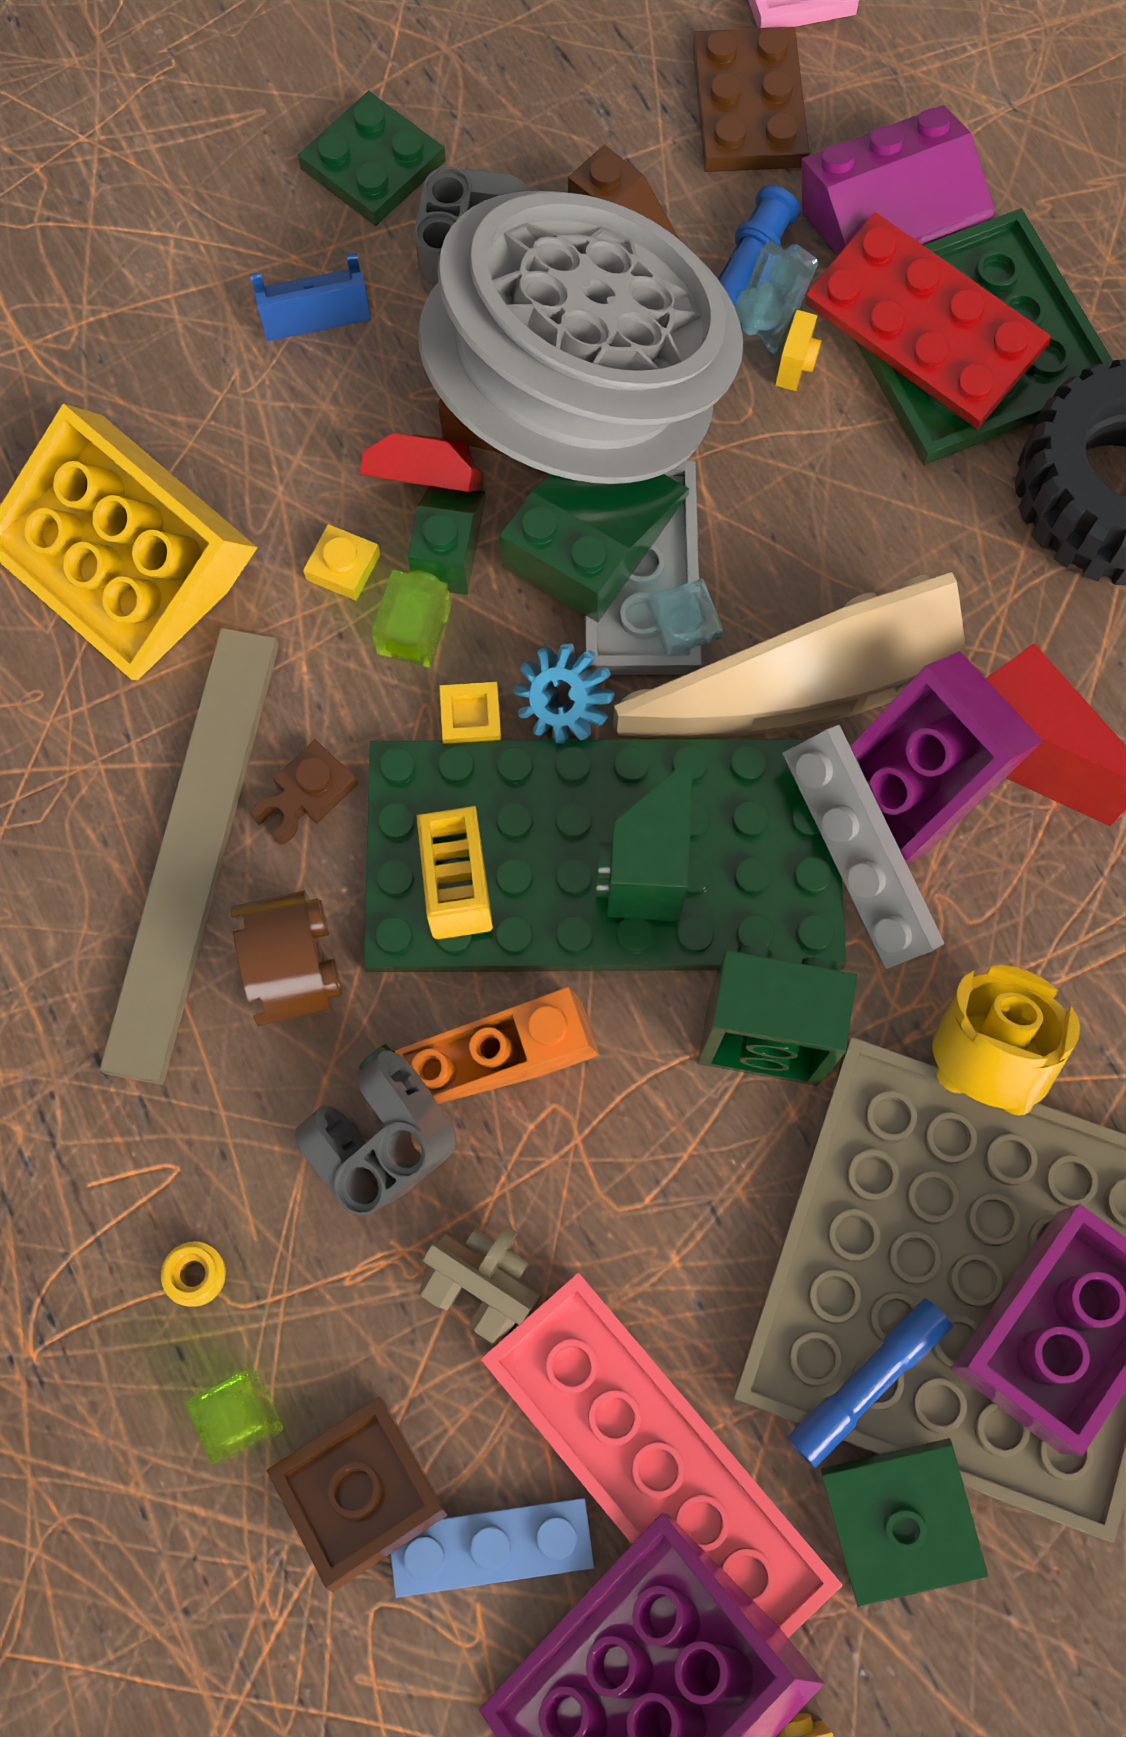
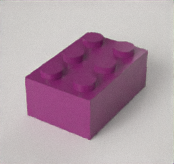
[851,651,1043,865]
[950,1203,1126,1456]

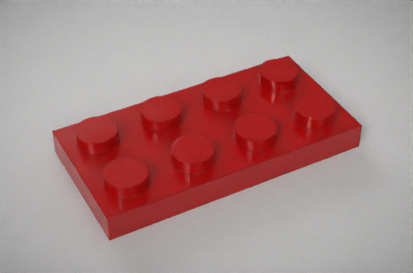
[805,212,1051,429]

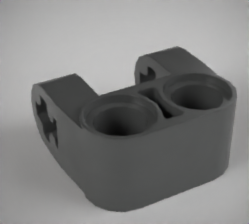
[415,167,528,284]
[295,1051,456,1215]

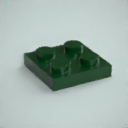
[298,90,446,226]

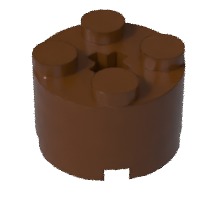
[231,890,342,1026]

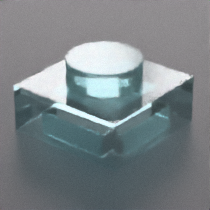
[647,579,723,656]

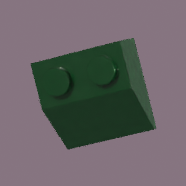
[596,766,693,921]

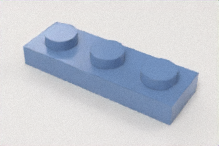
[391,1497,594,1598]

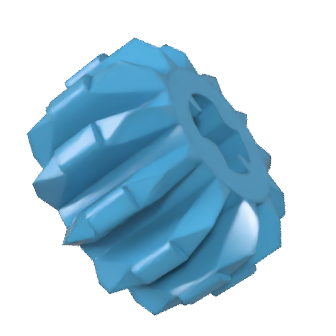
[514,643,615,744]

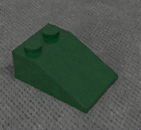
[499,474,689,623]

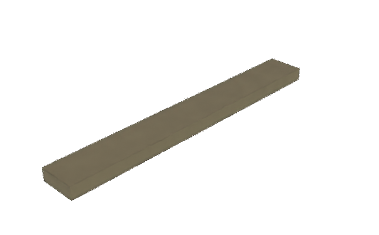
[100,628,279,1085]

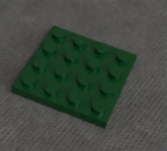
[855,208,1113,465]

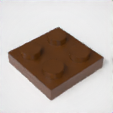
[266,1396,448,1593]

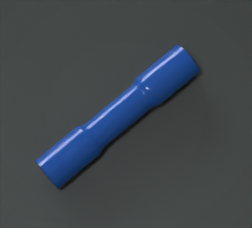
[786,1298,953,1468]

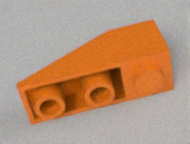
[395,987,600,1104]

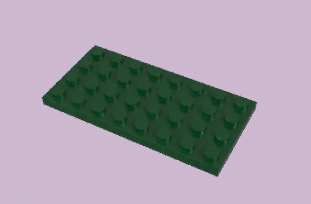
[364,739,846,972]

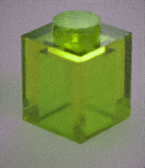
[372,570,451,668]
[185,1370,285,1465]

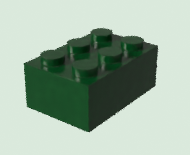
[698,945,857,1086]

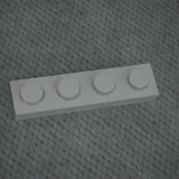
[783,725,945,969]

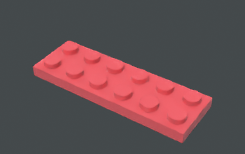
[481,1272,843,1638]

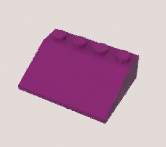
[479,1512,825,1737]

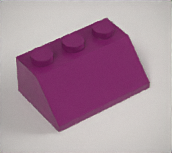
[802,105,994,255]

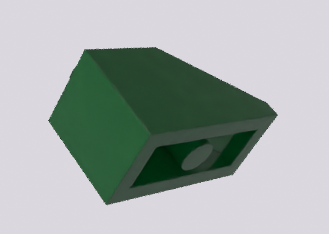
[407,486,486,595]

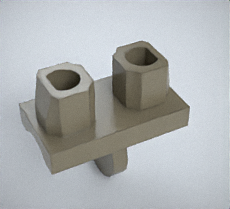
[419,1226,542,1344]

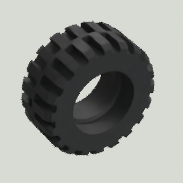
[1015,359,1126,585]

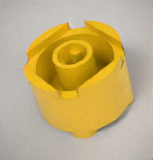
[932,965,1080,1116]

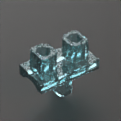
[734,241,819,354]

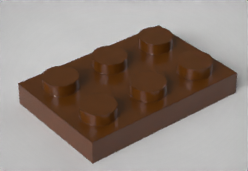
[693,27,810,172]

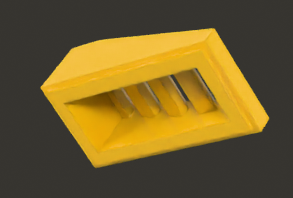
[416,806,493,939]

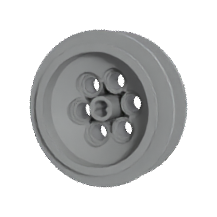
[418,191,743,484]

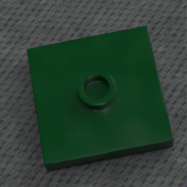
[821,1438,989,1607]

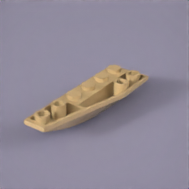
[613,572,967,739]

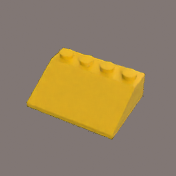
[0,404,258,680]

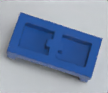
[250,253,371,341]

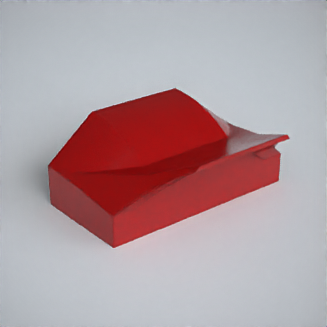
[360,433,483,492]

